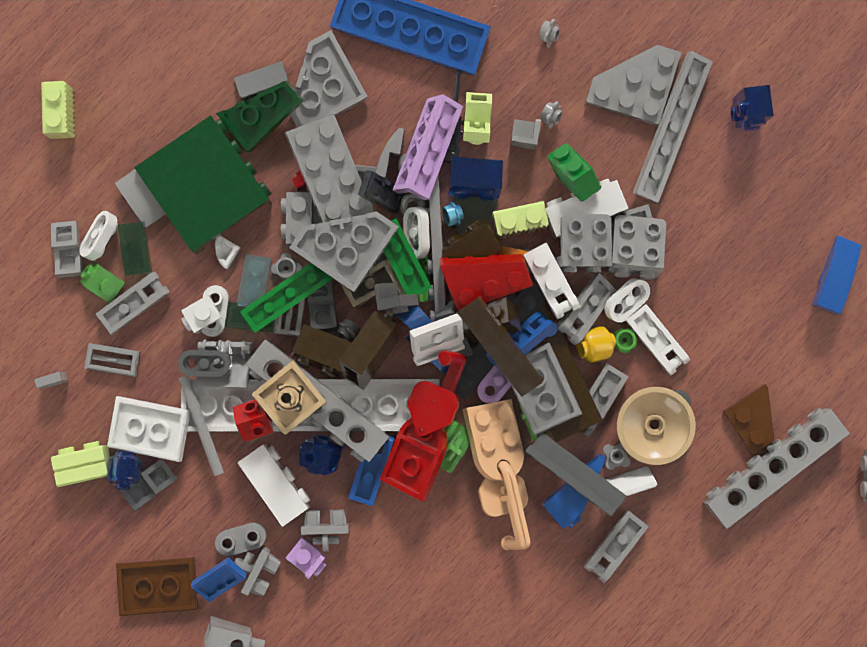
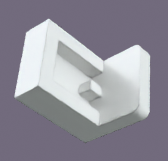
[181,295,222,334]

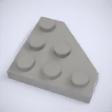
[290,30,368,128]
[585,45,682,126]
[289,212,399,292]

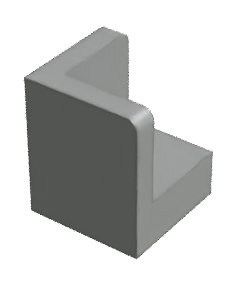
[510,119,541,150]

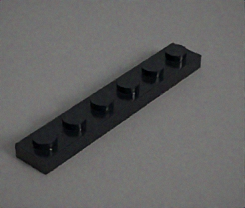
[454,276,546,400]

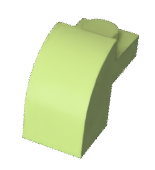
[463,92,492,145]

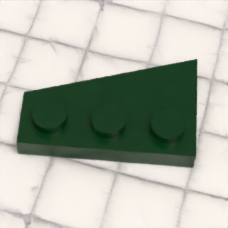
[216,81,304,152]

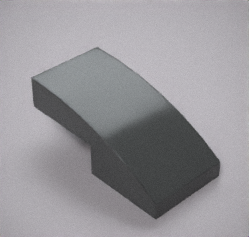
[307,280,338,332]
[119,458,177,511]

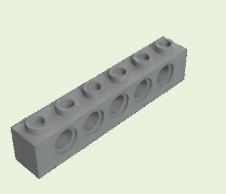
[245,340,389,462]
[703,408,850,529]

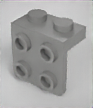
[554,214,612,273]
[607,215,666,280]

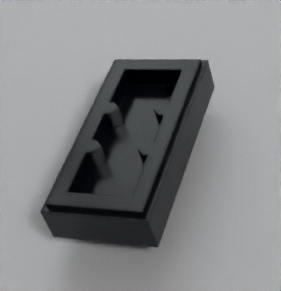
[358,170,404,214]

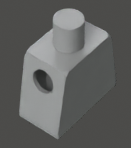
[203,616,265,647]

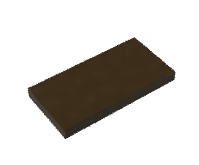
[529,330,603,442]

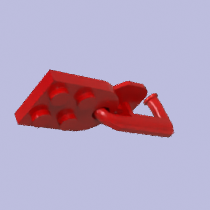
[379,350,467,501]

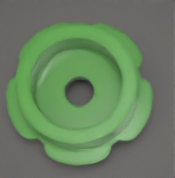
[614,328,637,353]

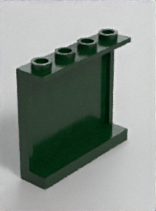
[134,115,272,254]

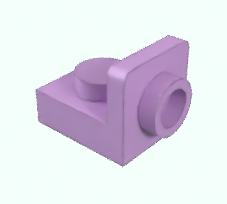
[286,537,326,579]

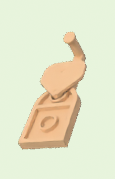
[462,399,530,550]

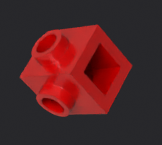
[232,399,274,442]

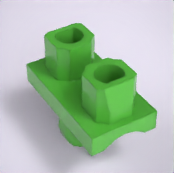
[440,420,470,474]

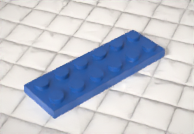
[330,0,491,76]

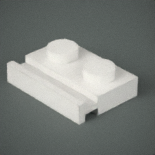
[409,314,465,366]

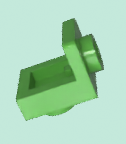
[80,261,125,303]

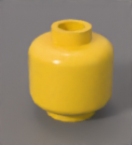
[576,326,616,363]

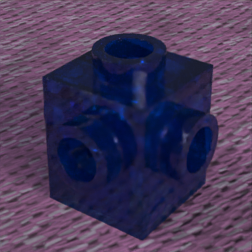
[298,435,343,476]

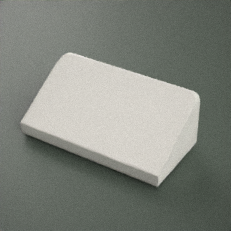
[605,466,657,496]

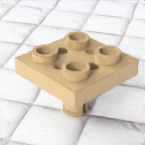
[252,360,327,435]

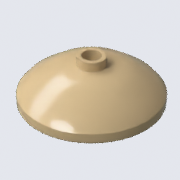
[617,387,696,465]

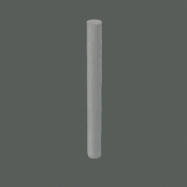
[179,376,224,476]

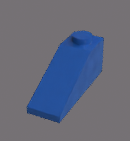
[541,453,606,529]

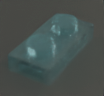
[237,254,272,307]

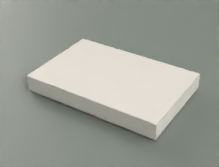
[107,396,191,462]

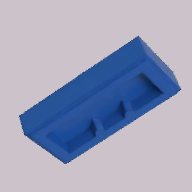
[191,558,247,602]

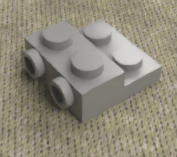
[281,192,322,246]

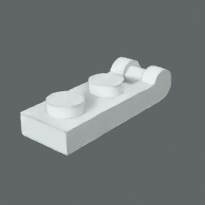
[523,243,581,319]
[625,304,690,376]

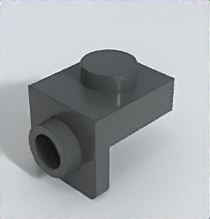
[374,283,419,314]

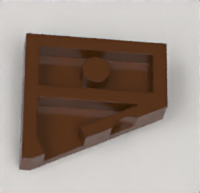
[723,384,774,454]

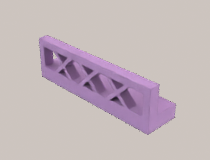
[393,94,463,200]

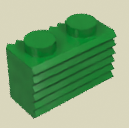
[547,143,602,202]

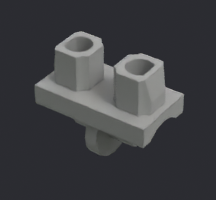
[301,509,350,552]
[234,546,281,596]

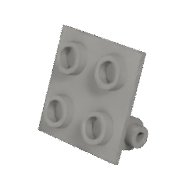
[196,339,253,389]

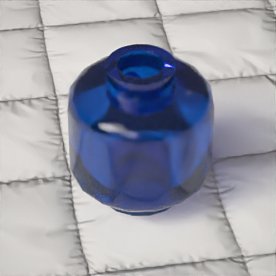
[106,451,142,490]

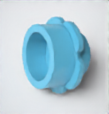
[442,202,464,226]

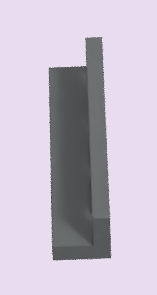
[526,432,627,517]

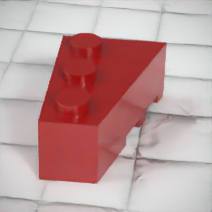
[440,254,533,312]

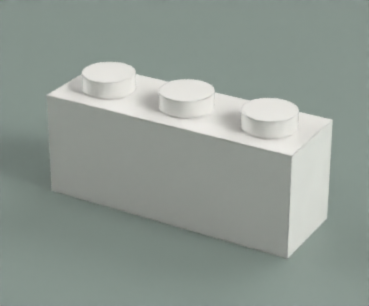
[545,179,628,240]
[238,444,310,527]

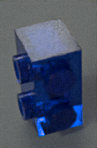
[730,85,774,131]
[448,157,503,201]

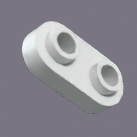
[403,207,430,259]
[80,211,118,261]
[604,278,650,322]
[201,285,230,337]

